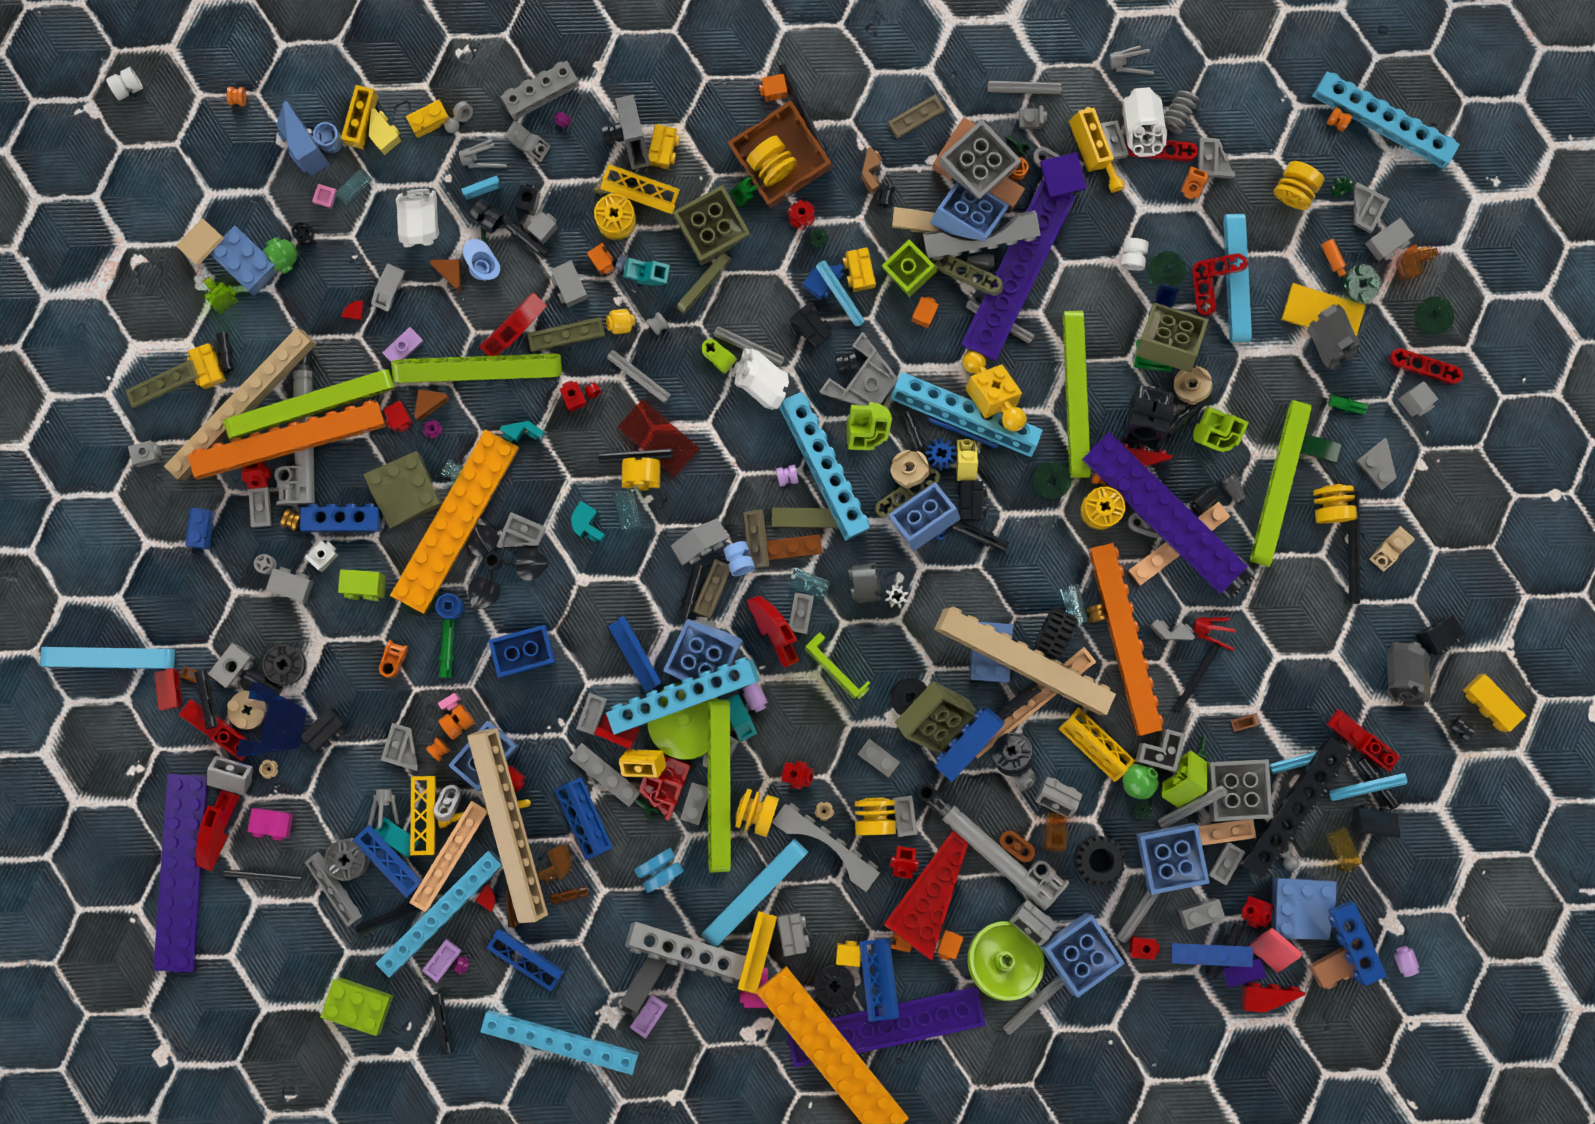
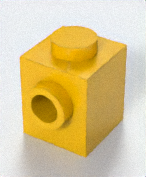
[836,941,862,967]

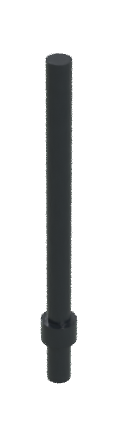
[779,64,832,163]

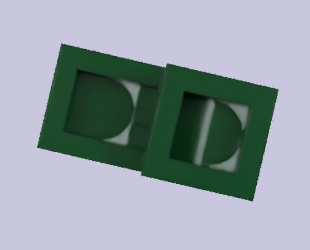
[1300,434,1341,463]

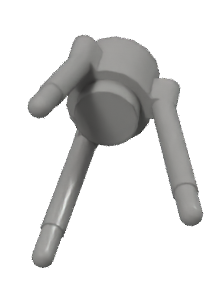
[1110,45,1154,75]
[459,139,507,169]
[367,789,399,829]

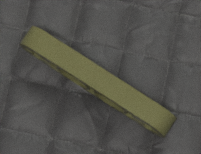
[676,253,731,314]
[936,255,1003,296]
[875,468,940,518]

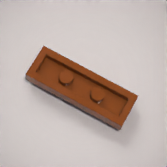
[767,534,822,561]

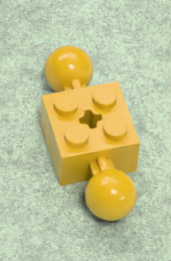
[962,350,1027,432]

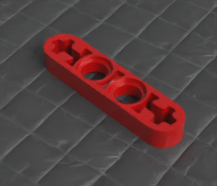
[1125,140,1198,162]
[1389,348,1463,385]

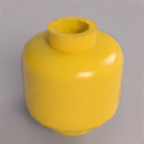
[606,309,635,335]

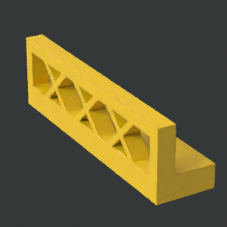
[600,164,680,214]
[1059,707,1135,782]
[410,776,436,855]
[737,911,777,994]

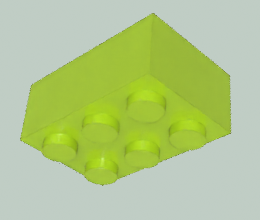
[320,977,394,1036]

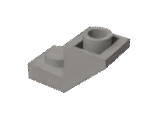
[504,121,551,162]
[371,264,405,312]
[1149,619,1195,641]

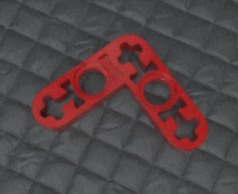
[1192,253,1248,316]

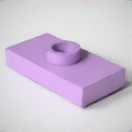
[382,327,424,362]
[422,939,462,982]
[630,994,668,1039]

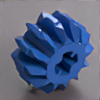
[925,438,957,471]

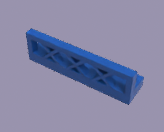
[608,616,663,693]
[554,777,613,861]
[352,825,422,897]
[487,928,565,991]
[859,938,899,1021]

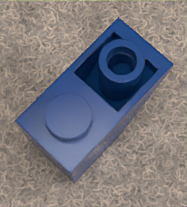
[803,265,844,301]

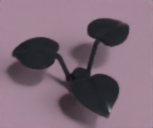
[468,524,549,609]

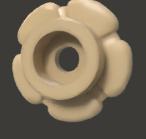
[259,760,278,779]
[815,802,834,821]

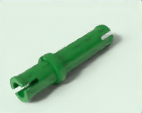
[438,619,455,678]

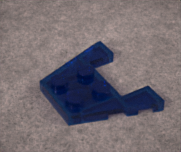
[236,681,307,757]

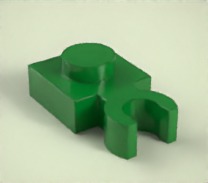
[730,176,759,208]

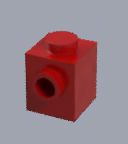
[559,381,587,412]
[383,401,414,433]
[508,765,526,792]
[1129,936,1159,960]

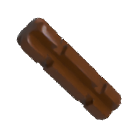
[551,886,589,904]
[506,889,519,928]

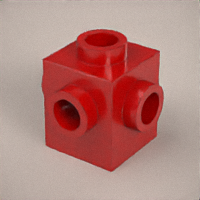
[788,200,816,231]
[241,461,271,489]
[781,761,814,790]
[890,846,919,879]
[1241,896,1274,929]

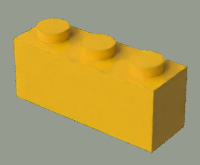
[341,85,378,150]
[1069,108,1114,172]
[1463,674,1526,732]

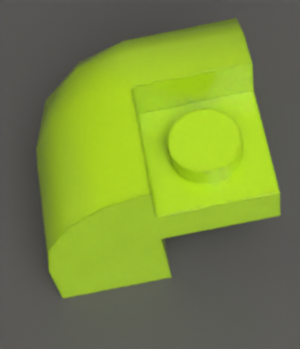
[846,402,892,450]
[1193,406,1249,452]

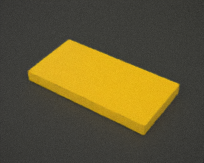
[1281,283,1366,337]

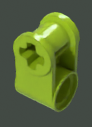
[702,339,737,374]

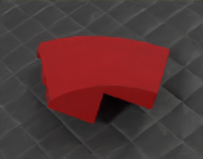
[639,753,692,821]

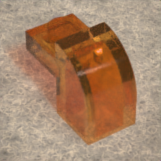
[1396,244,1438,281]
[1043,812,1068,853]
[537,843,573,882]

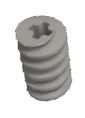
[1164,90,1200,134]

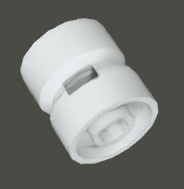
[106,67,143,101]
[1120,238,1149,271]

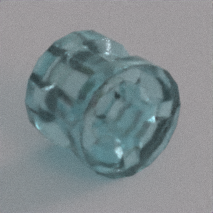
[441,459,464,482]

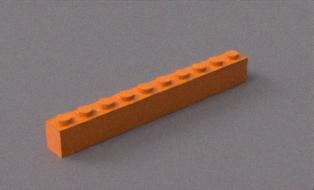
[188,401,386,480]
[1088,543,1164,736]

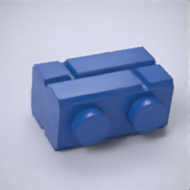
[185,508,215,550]

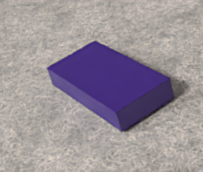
[1222,958,1266,988]

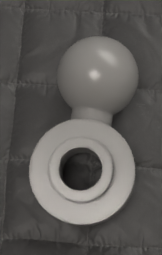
[444,101,473,133]
[1272,838,1299,871]

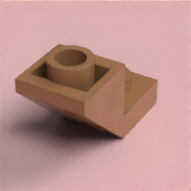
[861,147,882,194]

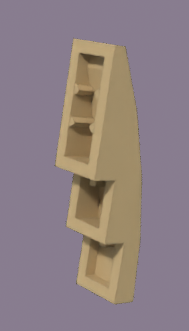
[892,207,967,238]

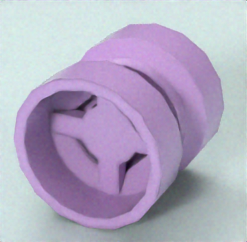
[776,464,798,487]

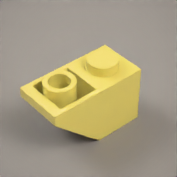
[369,108,401,155]
[956,439,978,481]

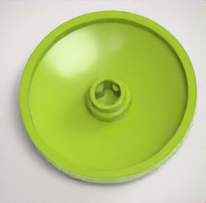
[647,682,719,760]
[968,921,1044,1001]

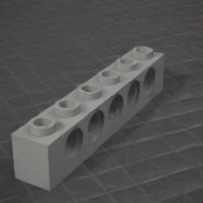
[625,922,746,983]

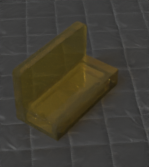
[1326,828,1362,872]

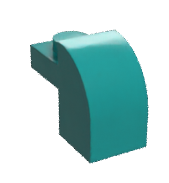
[623,258,670,286]
[571,501,606,543]

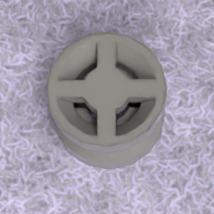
[646,312,669,336]
[254,554,277,574]

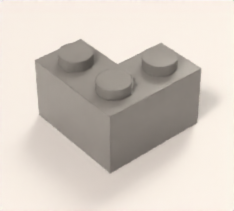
[671,518,729,565]
[1135,729,1186,772]

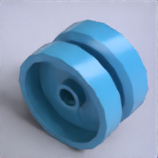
[634,847,684,893]

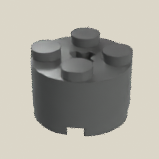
[848,562,882,604]

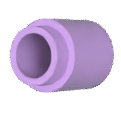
[743,683,768,712]
[1394,946,1419,977]

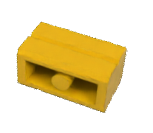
[406,99,449,138]
[648,124,680,170]
[843,247,876,292]
[187,343,226,389]
[619,749,666,778]

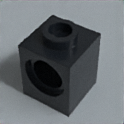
[514,184,541,216]

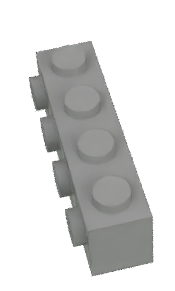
[501,61,580,121]

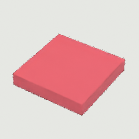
[1248,928,1302,973]

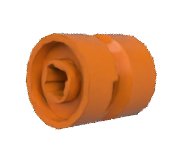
[438,704,475,740]

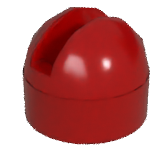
[585,382,602,399]

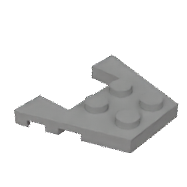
[819,332,898,406]

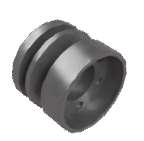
[324,838,372,881]

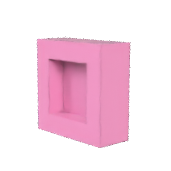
[312,184,338,209]
[438,693,461,711]

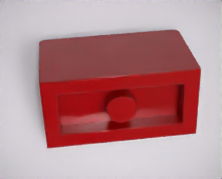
[154,668,183,710]
[594,713,640,749]

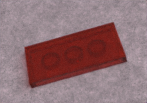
[617,399,700,477]

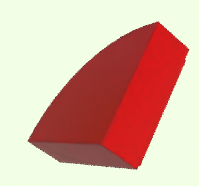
[341,301,364,321]
[475,884,495,912]

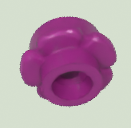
[554,112,572,128]
[423,420,442,439]
[453,956,469,975]

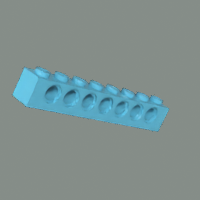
[1312,71,1460,169]
[890,372,1043,457]
[779,392,870,541]
[606,657,760,734]
[376,850,503,978]
[480,1010,639,1075]

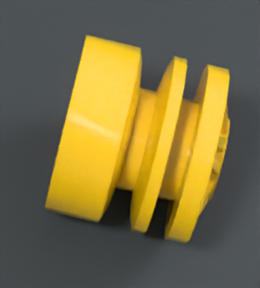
[746,136,797,187]
[1274,161,1325,210]
[594,194,636,241]
[1313,484,1357,524]
[1080,487,1125,530]
[735,789,779,837]
[854,797,896,835]

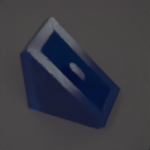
[1148,282,1179,315]

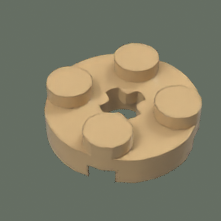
[1174,366,1213,405]
[890,450,929,488]
[227,691,268,729]

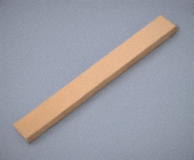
[975,647,1096,759]

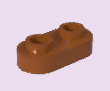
[999,831,1035,862]

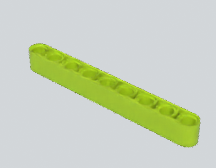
[1063,311,1091,478]
[391,354,562,383]
[223,369,395,440]
[1250,400,1311,567]
[707,699,731,873]

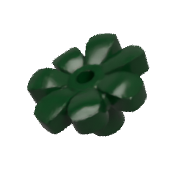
[1330,177,1354,198]

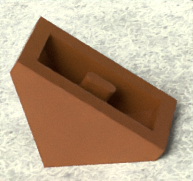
[429,259,462,293]
[414,390,450,422]

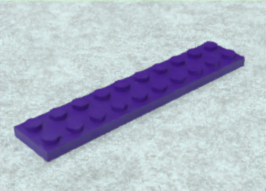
[961,180,1076,362]
[1082,432,1248,594]
[153,774,208,972]
[786,986,986,1067]

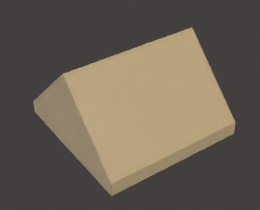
[176,218,224,266]

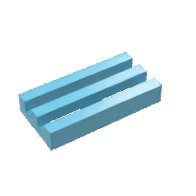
[461,176,502,200]

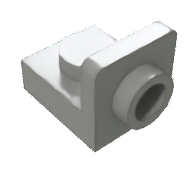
[1019,106,1047,129]
[1009,769,1036,792]

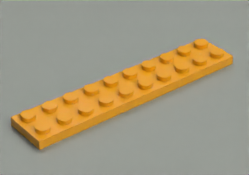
[390,429,519,614]
[756,966,909,1124]

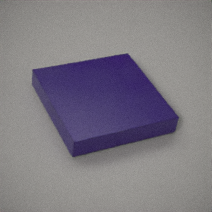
[1040,152,1087,198]

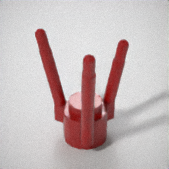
[1193,617,1236,651]

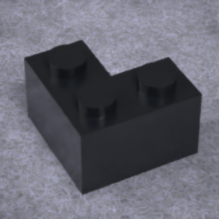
[1415,614,1466,655]

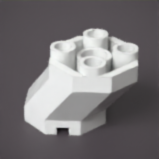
[1122,87,1167,157]
[396,189,439,247]
[733,348,789,410]

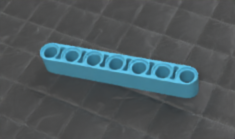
[1223,214,1252,342]
[40,647,175,669]
[701,838,808,947]

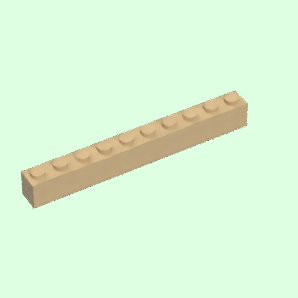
[164,328,317,481]
[934,606,1116,715]
[467,728,548,923]

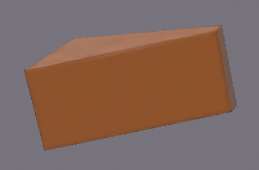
[180,666,210,683]
[1231,713,1260,732]

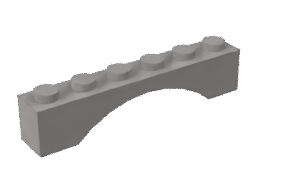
[923,210,1041,261]
[772,803,880,892]

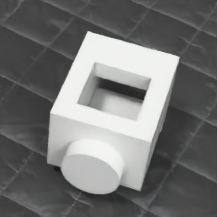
[305,541,338,572]

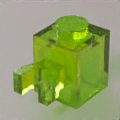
[203,277,239,314]

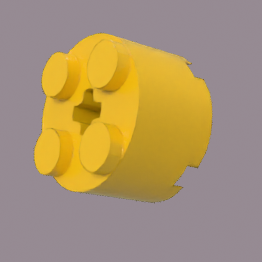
[622,458,660,491]

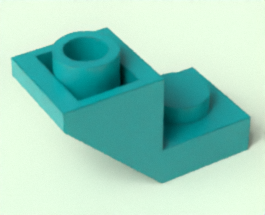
[500,421,546,442]
[728,694,758,742]
[375,817,420,858]

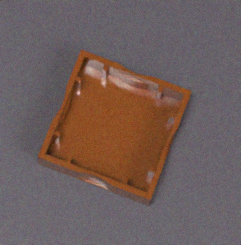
[727,100,833,209]

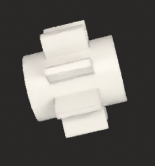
[885,585,908,609]

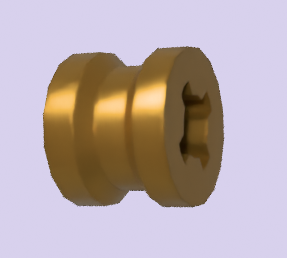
[281,509,301,532]
[1085,604,1107,623]

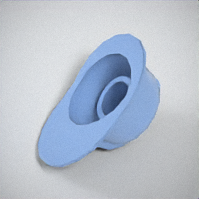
[463,239,500,281]

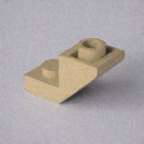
[1370,526,1415,572]

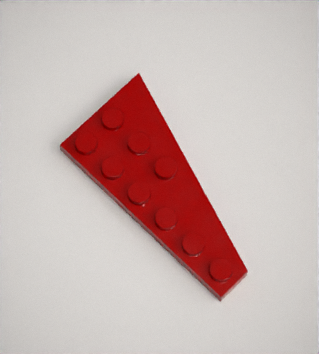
[884,831,968,961]

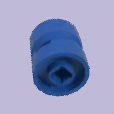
[435,593,465,620]

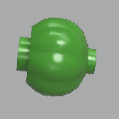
[262,237,297,274]
[1123,763,1159,800]

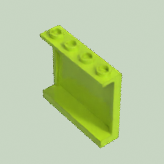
[805,632,870,699]

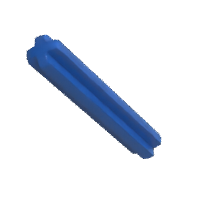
[928,416,999,449]

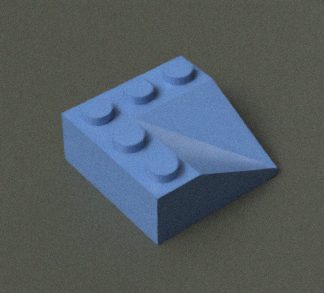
[276,101,330,176]
[930,182,1009,241]
[663,619,743,691]
[1136,823,1209,895]
[1271,877,1337,940]
[1040,913,1125,998]

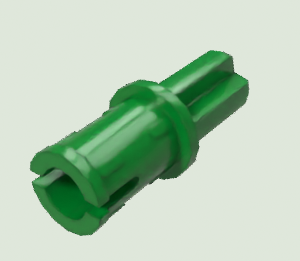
[1328,394,1368,415]

